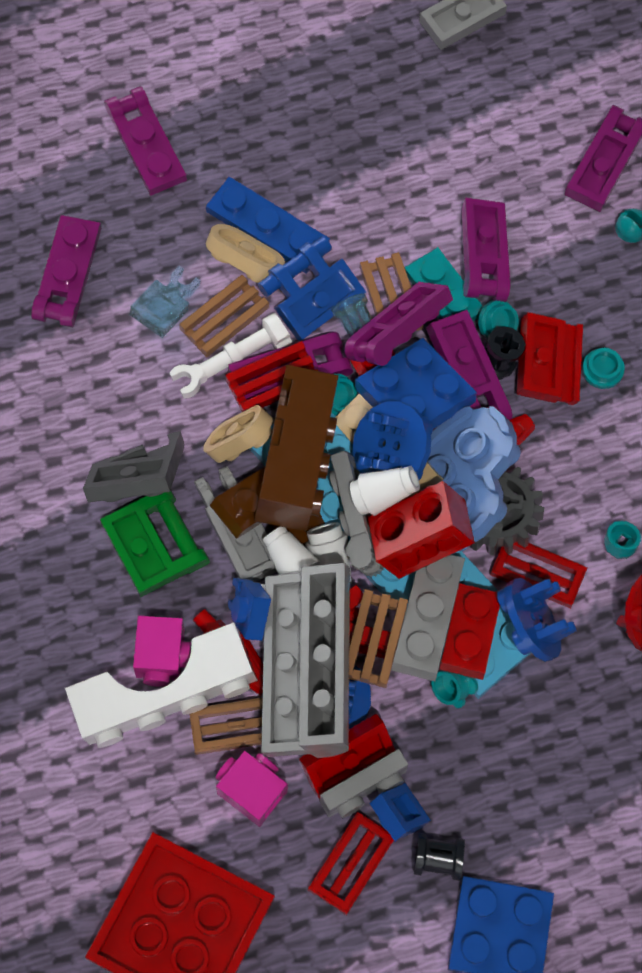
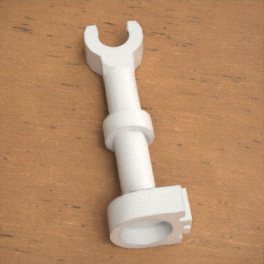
[170,313,293,399]

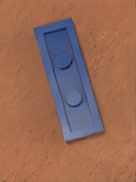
[206,177,330,274]

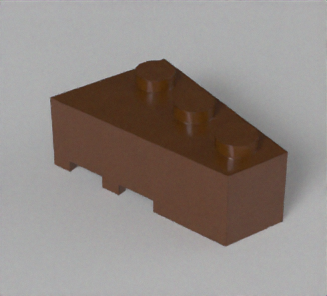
[254,365,339,531]

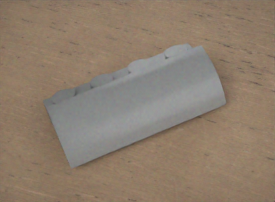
[261,563,350,758]

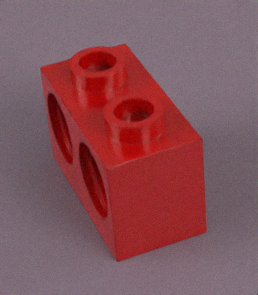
[368,481,475,579]

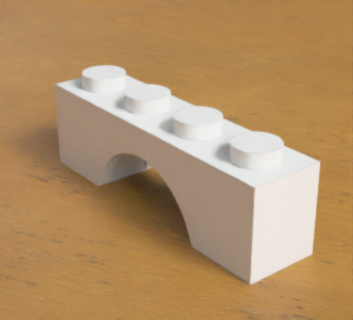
[65,622,258,748]

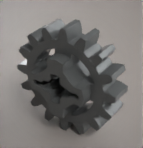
[472,467,544,556]

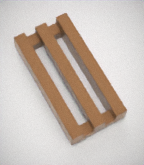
[359,252,424,331]
[179,275,269,358]
[349,589,408,688]
[189,698,263,755]

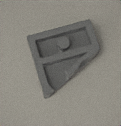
[83,431,184,503]

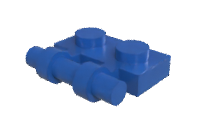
[257,236,366,342]

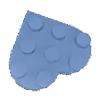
[428,406,521,551]

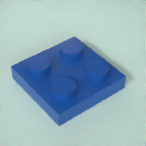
[355,338,477,429]
[448,876,554,973]

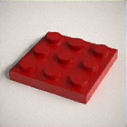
[85,832,275,973]

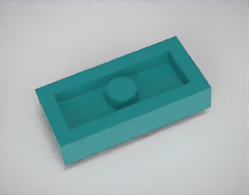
[404,247,483,321]

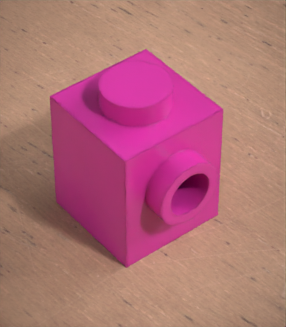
[133,616,191,687]
[215,750,288,827]

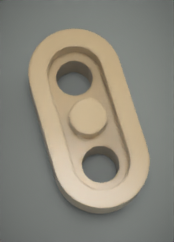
[206,224,285,283]
[203,405,273,463]

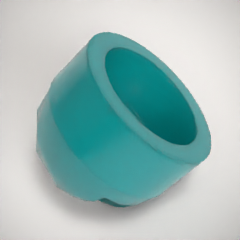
[615,208,642,243]
[604,521,641,559]

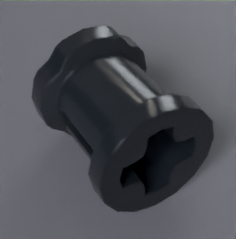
[485,326,525,380]
[414,833,465,881]

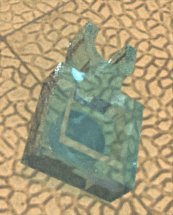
[129,265,201,338]

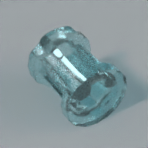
[332,293,372,339]

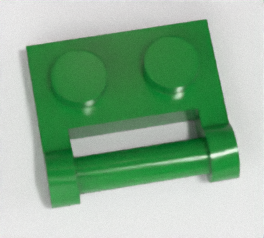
[100,490,210,598]

